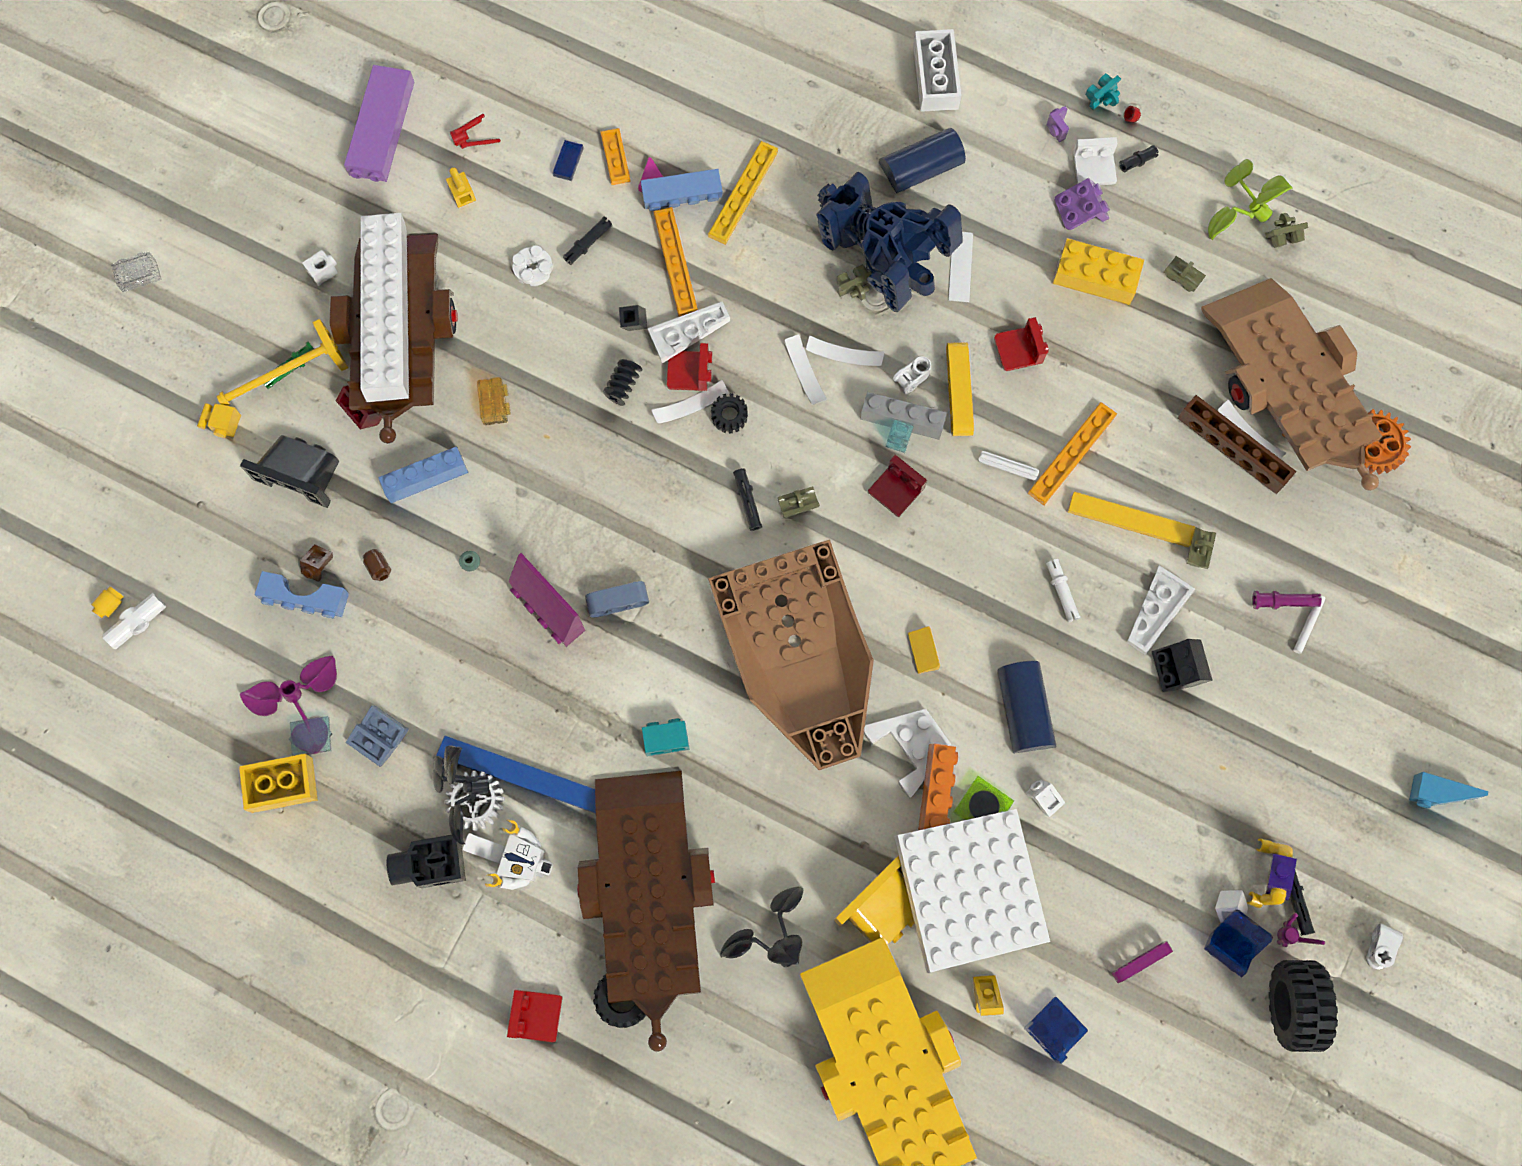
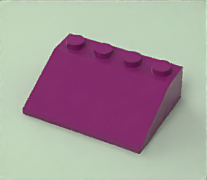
[508,553,585,647]

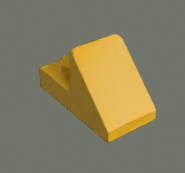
[973,975,1004,1016]

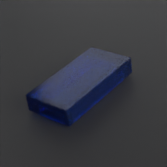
[553,140,584,181]

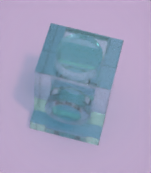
[886,420,914,453]

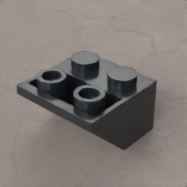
[1151,639,1213,692]

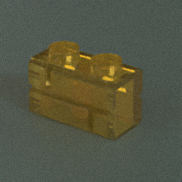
[477,377,511,425]

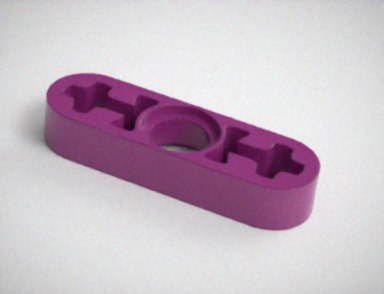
[1112,941,1173,983]

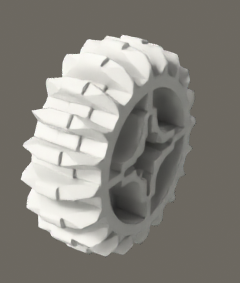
[444,771,505,831]

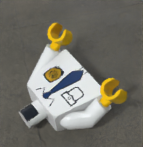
[485,819,553,890]

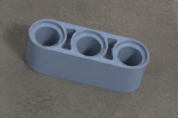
[585,581,649,618]

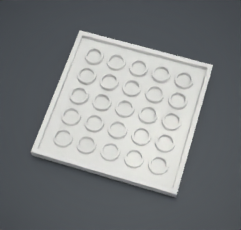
[894,809,1050,973]

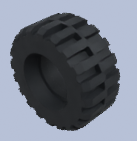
[1268,960,1338,1052]

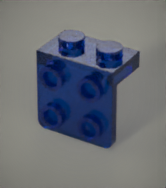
[1204,910,1273,978]

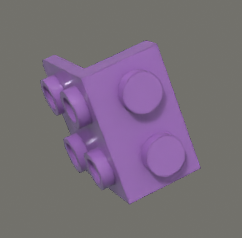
[1055,178,1110,230]

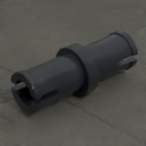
[1119,145,1159,173]

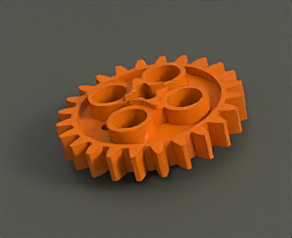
[1364,409,1411,475]

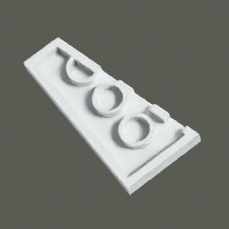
[648,302,730,363]
[1127,565,1195,655]

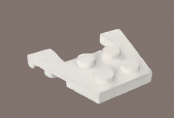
[864,709,951,799]

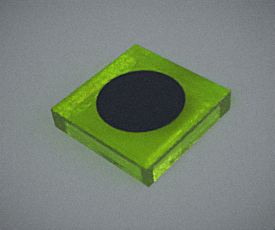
[953,776,1014,820]

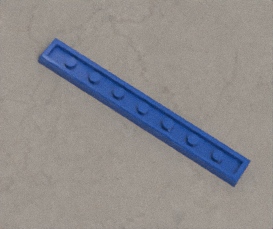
[436,736,596,814]

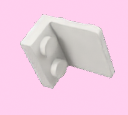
[1073,137,1118,185]

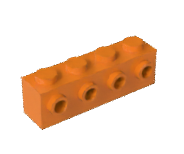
[918,744,958,831]

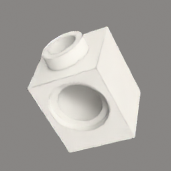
[302,250,338,286]

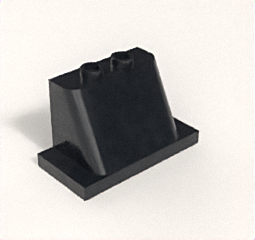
[240,435,339,508]

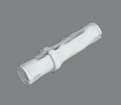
[1046,559,1081,622]

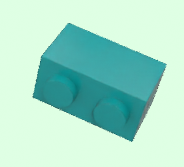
[642,718,690,757]

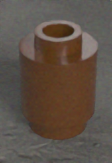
[363,549,392,581]

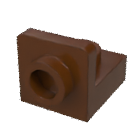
[300,544,333,582]

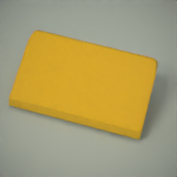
[908,626,940,674]

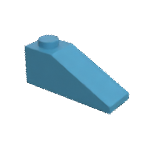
[1409,772,1489,808]

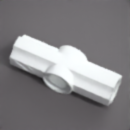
[102,593,166,649]

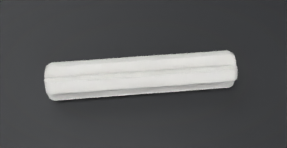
[979,451,1039,481]

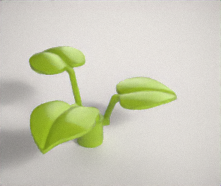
[1208,159,1293,241]

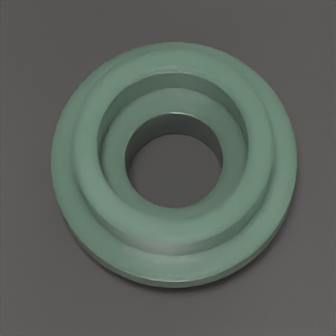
[459,551,480,572]

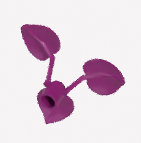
[240,656,337,754]

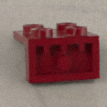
[868,454,927,517]

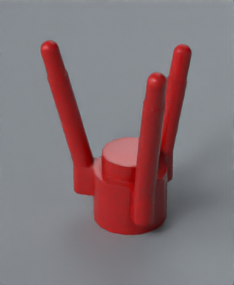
[450,114,501,149]

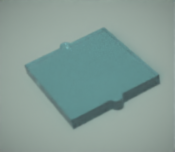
[289,716,332,756]

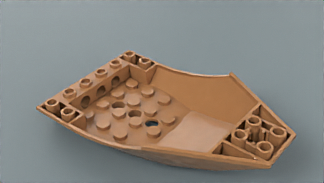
[708,539,874,770]

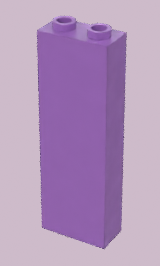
[344,65,415,182]

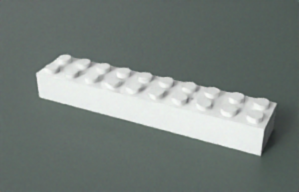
[361,213,409,402]

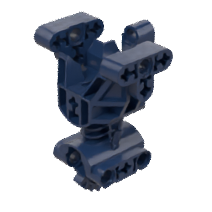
[816,172,963,312]

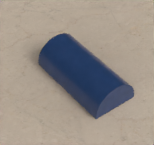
[879,128,966,194]
[997,661,1057,754]

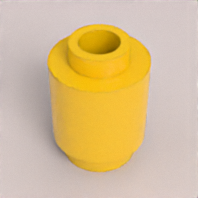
[91,586,124,618]

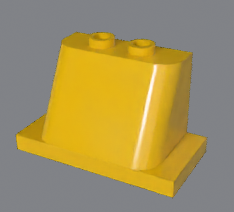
[834,855,915,945]

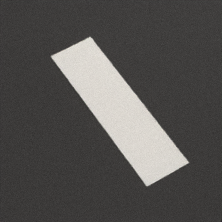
[949,232,973,302]

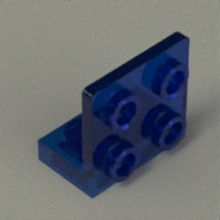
[1024,997,1088,1064]

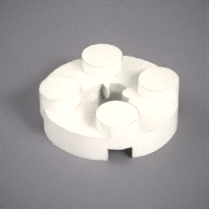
[512,245,553,286]

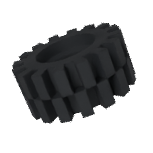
[711,393,748,434]

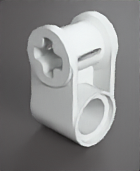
[893,356,931,394]
[1366,923,1403,970]

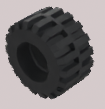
[593,974,646,1028]

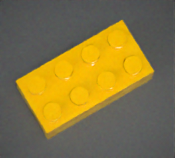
[1053,238,1145,305]

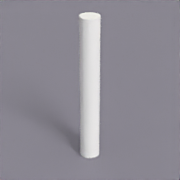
[1293,596,1326,654]

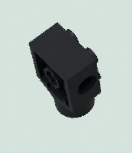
[386,835,466,888]

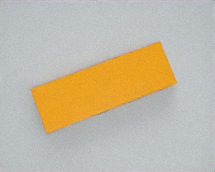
[600,128,631,185]

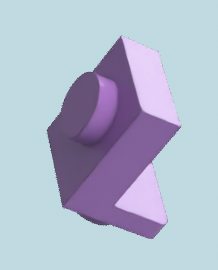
[1046,106,1069,142]

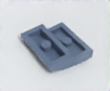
[345,705,409,767]

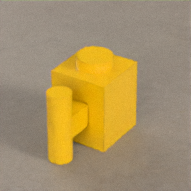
[446,167,476,208]
[197,403,241,438]

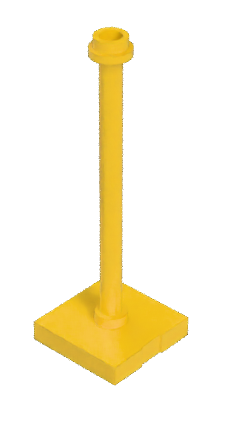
[216,319,349,406]

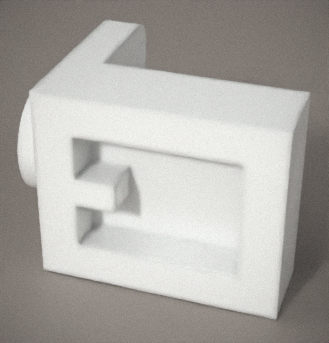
[1026,779,1065,817]

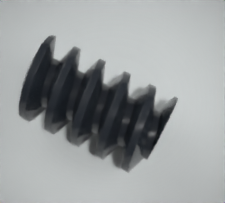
[603,359,643,406]

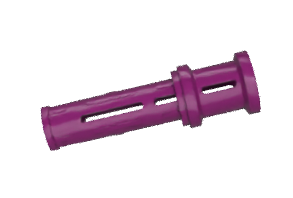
[1252,591,1322,610]

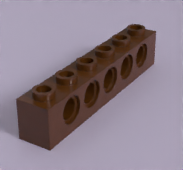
[1177,395,1297,494]

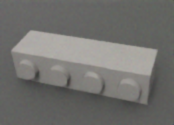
[861,392,947,440]

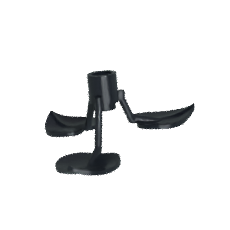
[433,746,489,845]
[720,886,804,967]

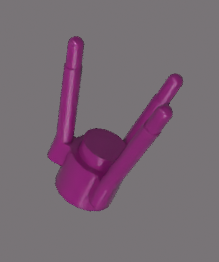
[1277,913,1325,947]

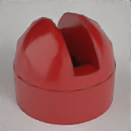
[1124,106,1141,122]

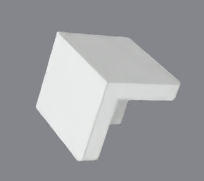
[1215,890,1248,926]

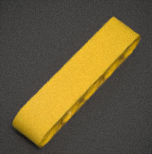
[946,342,974,436]

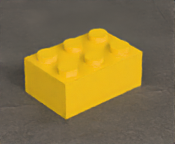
[239,754,318,813]

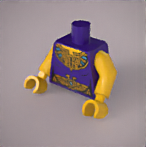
[1247,838,1297,908]

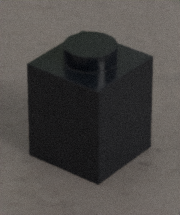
[619,305,647,331]

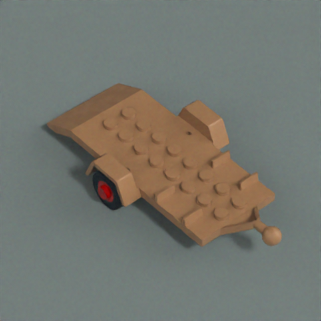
[1201,278,1382,491]

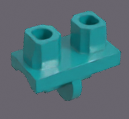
[1085,73,1121,110]

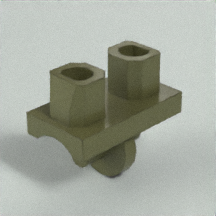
[1265,213,1308,248]
[1164,256,1206,292]
[836,264,871,301]
[777,486,820,518]
[1186,527,1216,569]

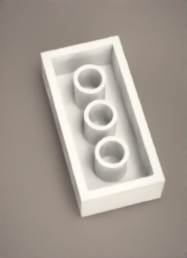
[913,29,961,112]

